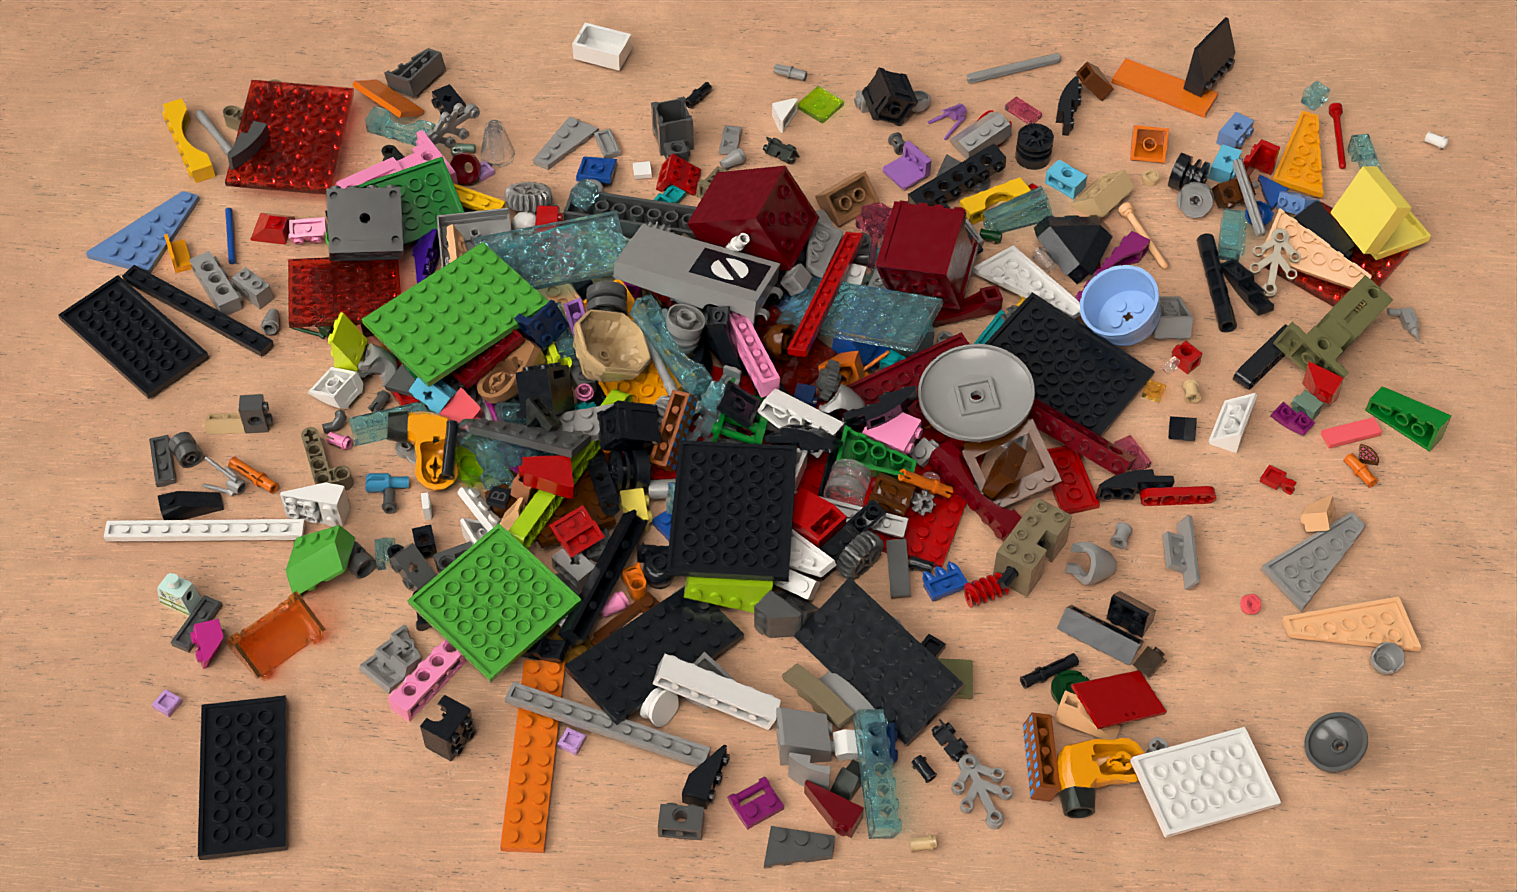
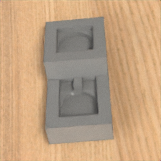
[719,125,742,154]

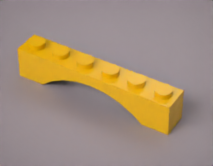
[161,98,216,183]

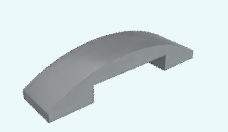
[819,671,886,732]

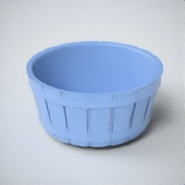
[1080,265,1161,346]

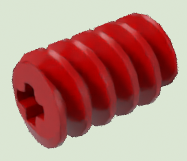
[964,572,1010,608]

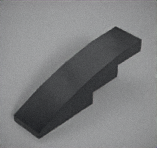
[1220,259,1274,316]
[688,338,713,386]
[521,636,570,663]

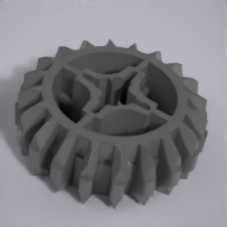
[836,530,884,580]

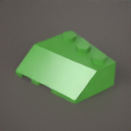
[285,525,355,600]

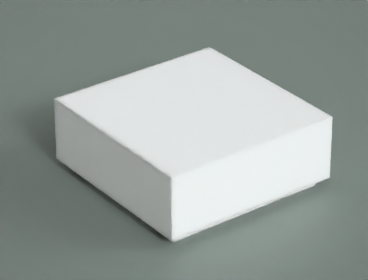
[633,161,652,179]
[421,492,432,520]

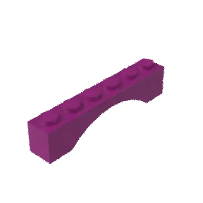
[1075,231,1150,302]

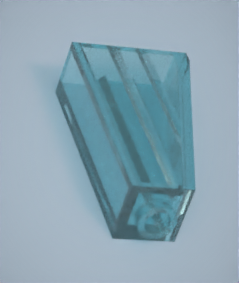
[982,186,1053,233]

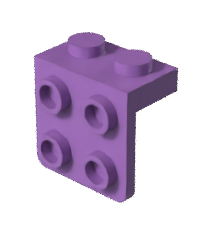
[883,141,931,190]

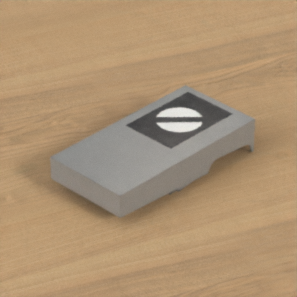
[613,225,783,326]

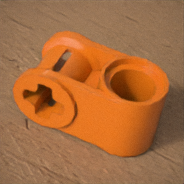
[620,562,647,601]

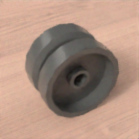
[587,281,627,316]

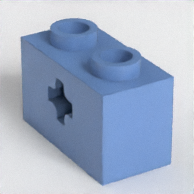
[1216,112,1254,149]

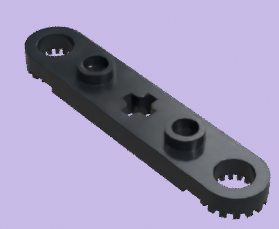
[587,449,621,515]

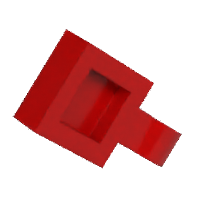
[1259,464,1297,495]

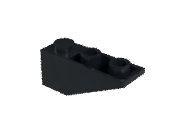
[682,745,730,810]

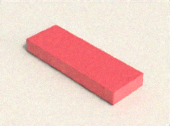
[1321,417,1382,448]

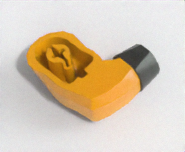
[387,411,458,492]
[1057,738,1145,818]

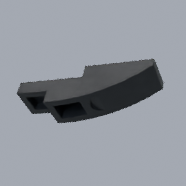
[1056,76,1082,136]
[843,385,917,430]
[764,424,843,453]
[1095,469,1175,500]
[819,499,887,562]

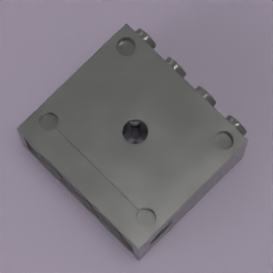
[326,185,404,262]

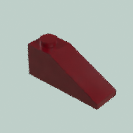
[804,780,864,838]

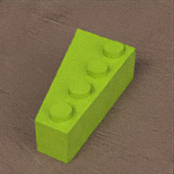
[684,577,773,613]

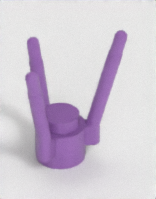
[928,103,967,140]

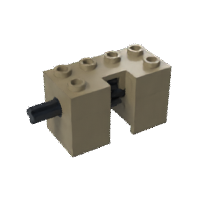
[993,497,1072,597]

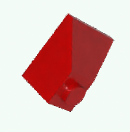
[250,213,295,245]
[1302,361,1344,404]

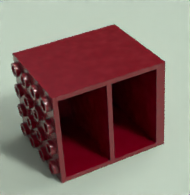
[687,165,820,271]

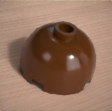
[763,323,796,361]

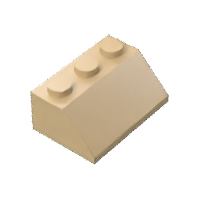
[1070,170,1135,218]

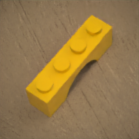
[959,177,1031,225]

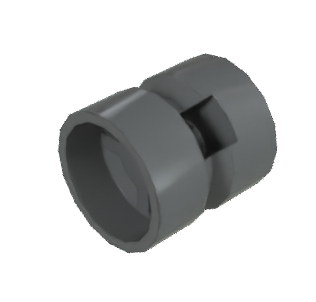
[169,432,203,468]
[347,541,376,579]

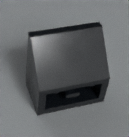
[1106,591,1156,638]

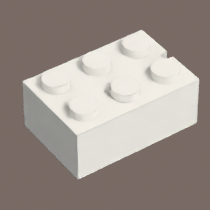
[572,23,632,71]

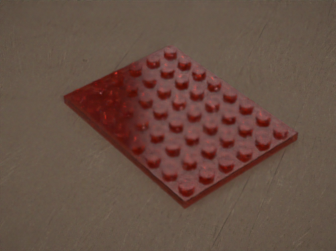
[225,80,354,195]

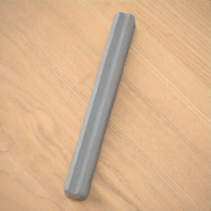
[1233,159,1266,237]

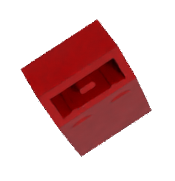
[792,488,847,548]

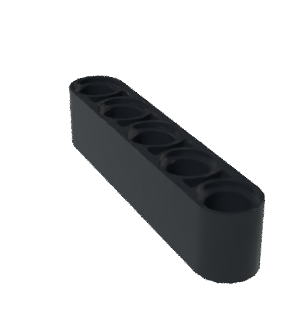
[1233,324,1288,390]

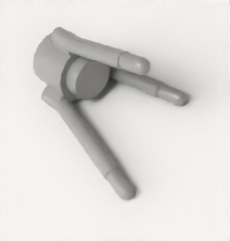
[203,457,247,497]

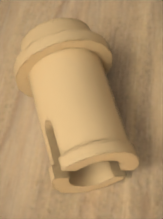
[909,834,937,852]

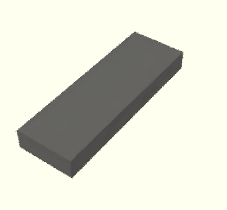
[149,435,176,487]
[886,539,911,599]
[171,595,223,653]

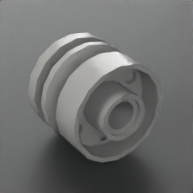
[660,303,705,354]

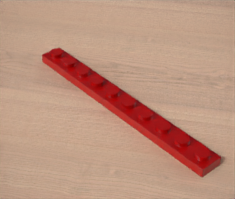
[787,232,864,357]

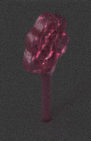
[855,202,892,269]

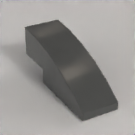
[228,121,269,170]

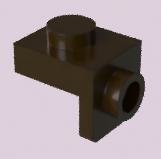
[1133,646,1167,678]

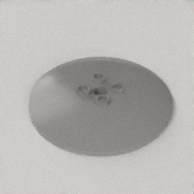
[918,344,1035,442]

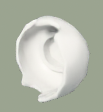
[512,212,536,236]

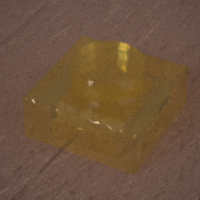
[1142,379,1166,403]

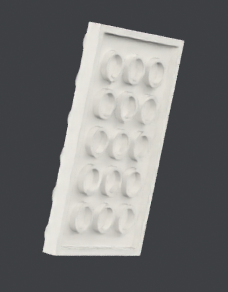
[1130,727,1281,838]

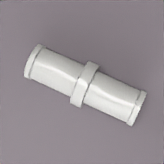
[726,233,749,252]

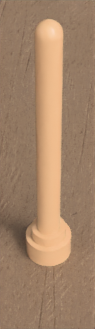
[1118,202,1168,269]

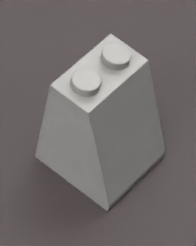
[776,707,835,766]

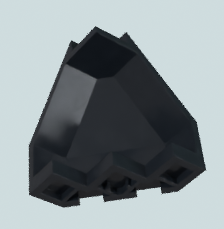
[1034,215,1113,284]
[700,306,749,375]

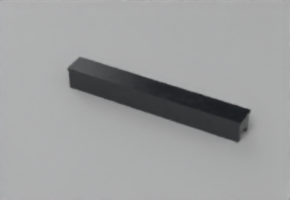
[558,509,648,647]

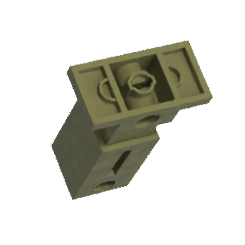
[1273,275,1393,378]

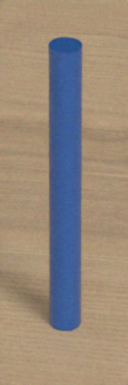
[225,208,236,264]

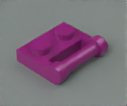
[727,776,784,830]

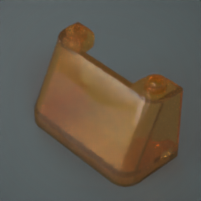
[226,591,326,680]

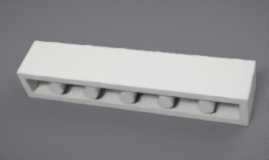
[653,654,781,730]

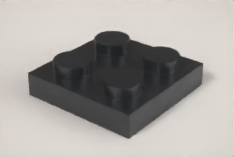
[716,380,761,429]

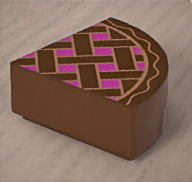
[1358,444,1379,466]

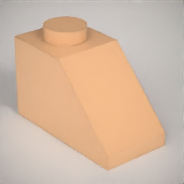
[1301,495,1336,532]

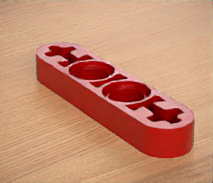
[1139,486,1217,506]

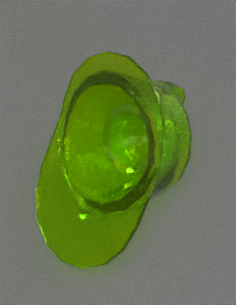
[455,444,489,488]

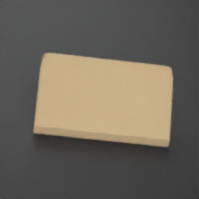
[204,413,244,435]

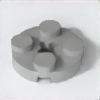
[1177,182,1214,218]

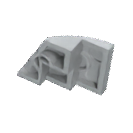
[359,624,421,694]

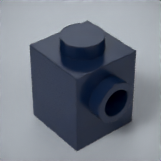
[794,383,818,408]

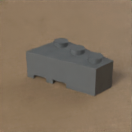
[384,48,446,97]

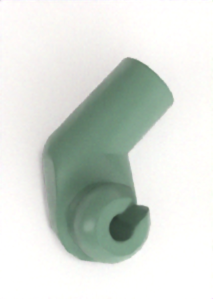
[451,143,476,156]

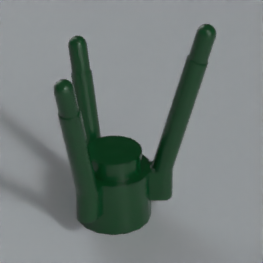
[291,306,334,339]

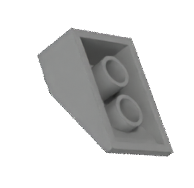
[1152,296,1193,340]

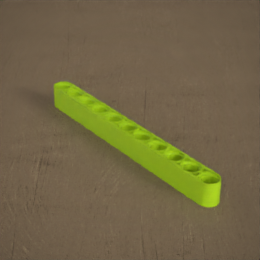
[508,389,633,549]

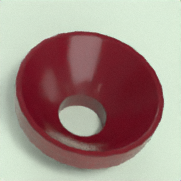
[450,153,481,185]

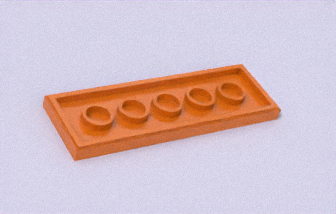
[1111,58,1218,118]

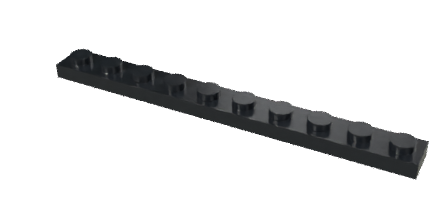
[122,265,274,357]

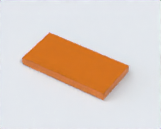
[353,79,424,118]

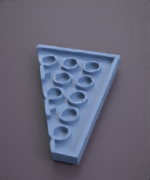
[86,191,200,273]

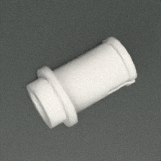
[1424,132,1449,149]

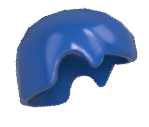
[1245,201,1274,226]

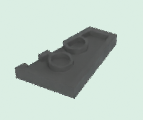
[764,826,835,869]

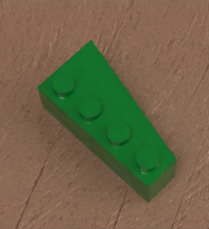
[1365,386,1452,452]

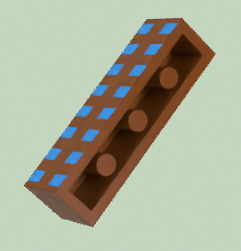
[650,390,698,473]
[1023,712,1060,802]

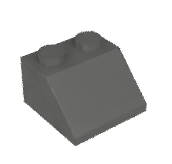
[754,590,802,638]

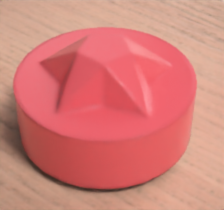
[1240,594,1261,615]

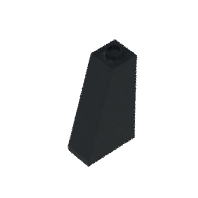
[1293,200,1355,261]

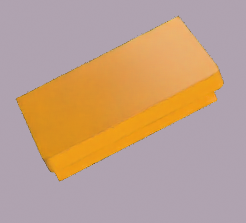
[164,234,192,273]

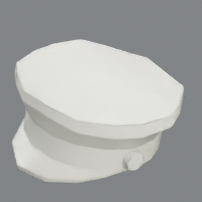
[640,687,679,727]

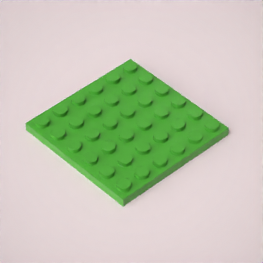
[407,523,582,683]

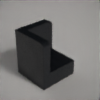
[1168,416,1197,441]

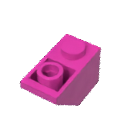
[190,619,224,669]

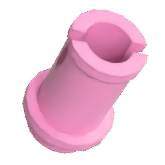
[326,432,353,450]

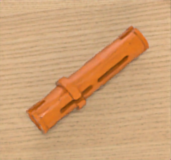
[228,456,279,494]
[898,469,953,498]

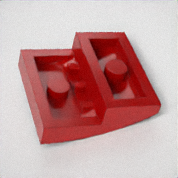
[548,505,605,558]

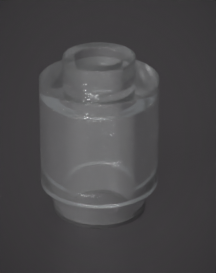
[1032,246,1057,273]

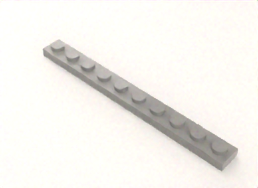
[505,682,710,767]

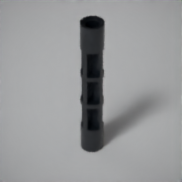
[1196,233,1237,333]

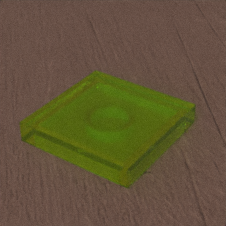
[798,86,844,124]

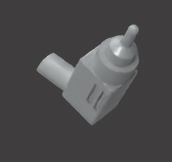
[1387,307,1420,341]

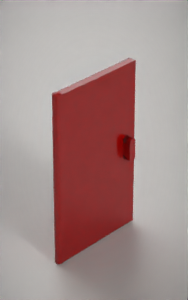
[1071,670,1167,729]

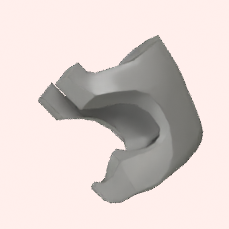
[357,343,399,387]
[818,383,866,432]
[1065,542,1117,585]

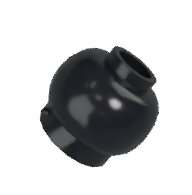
[642,553,675,589]

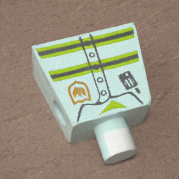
[157,573,202,616]

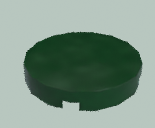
[1051,670,1089,705]

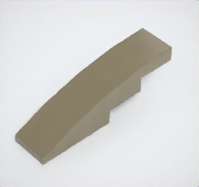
[782,663,855,728]

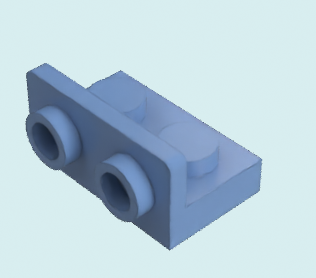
[1276,191,1320,215]

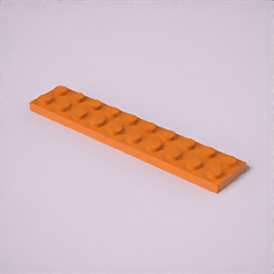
[500,660,566,853]

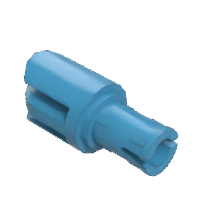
[365,473,409,493]

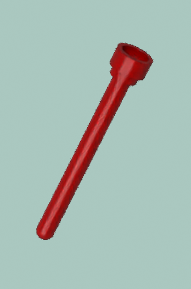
[1328,103,1346,169]

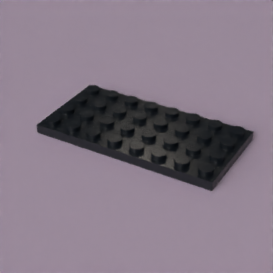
[58,275,209,399]
[794,577,965,746]
[564,586,744,725]
[198,695,287,860]

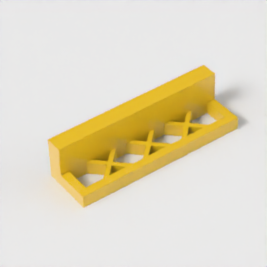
[453,183,506,211]

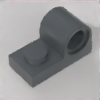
[433,541,472,573]

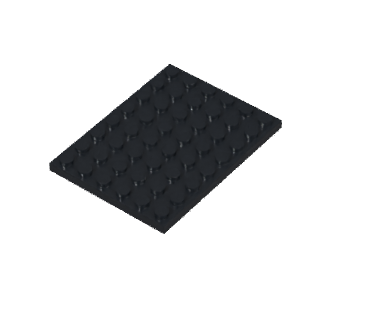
[985,292,1155,437]
[666,440,797,582]

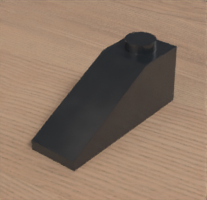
[158,491,224,520]

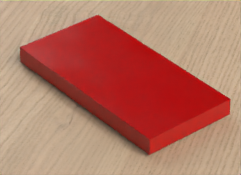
[1038,445,1100,514]

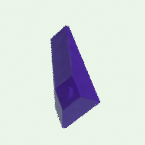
[412,229,440,283]

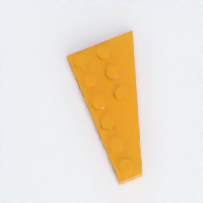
[1272,110,1324,198]

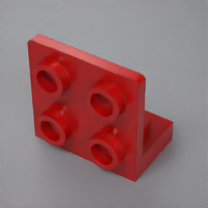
[1243,139,1280,176]
[656,153,701,196]

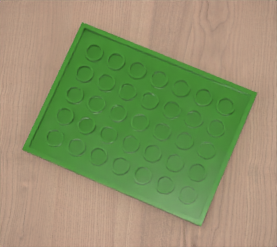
[362,242,549,387]

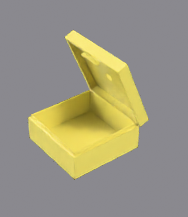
[1330,166,1431,260]

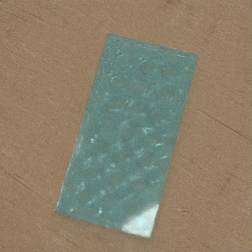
[473,210,626,290]
[776,276,943,352]

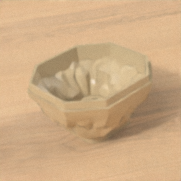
[573,309,651,382]

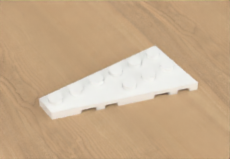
[972,245,1081,319]
[790,529,836,577]

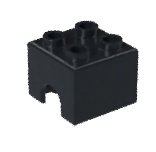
[420,695,476,761]

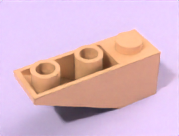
[1055,691,1120,740]

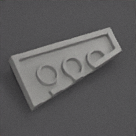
[533,117,599,170]
[805,220,844,278]

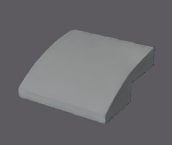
[788,753,831,791]

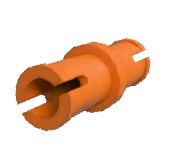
[1343,453,1378,488]

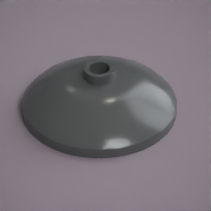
[1304,712,1368,773]

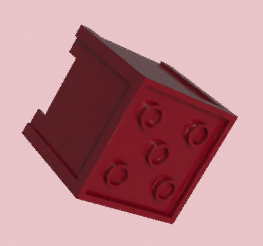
[875,200,979,310]

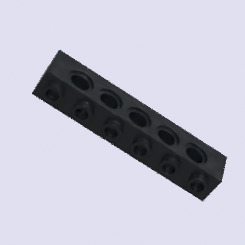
[908,143,1006,206]

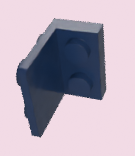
[514,300,569,351]

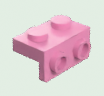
[289,217,327,244]

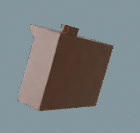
[981,441,1027,499]

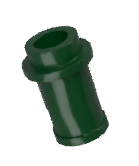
[979,228,1002,244]

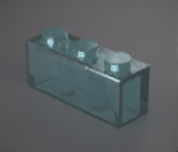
[1218,208,1248,261]

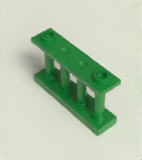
[711,377,768,444]

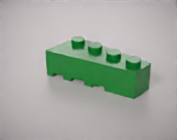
[835,425,917,484]

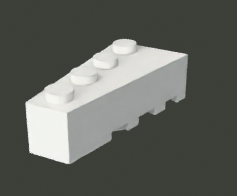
[757,388,844,458]

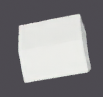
[833,729,861,761]

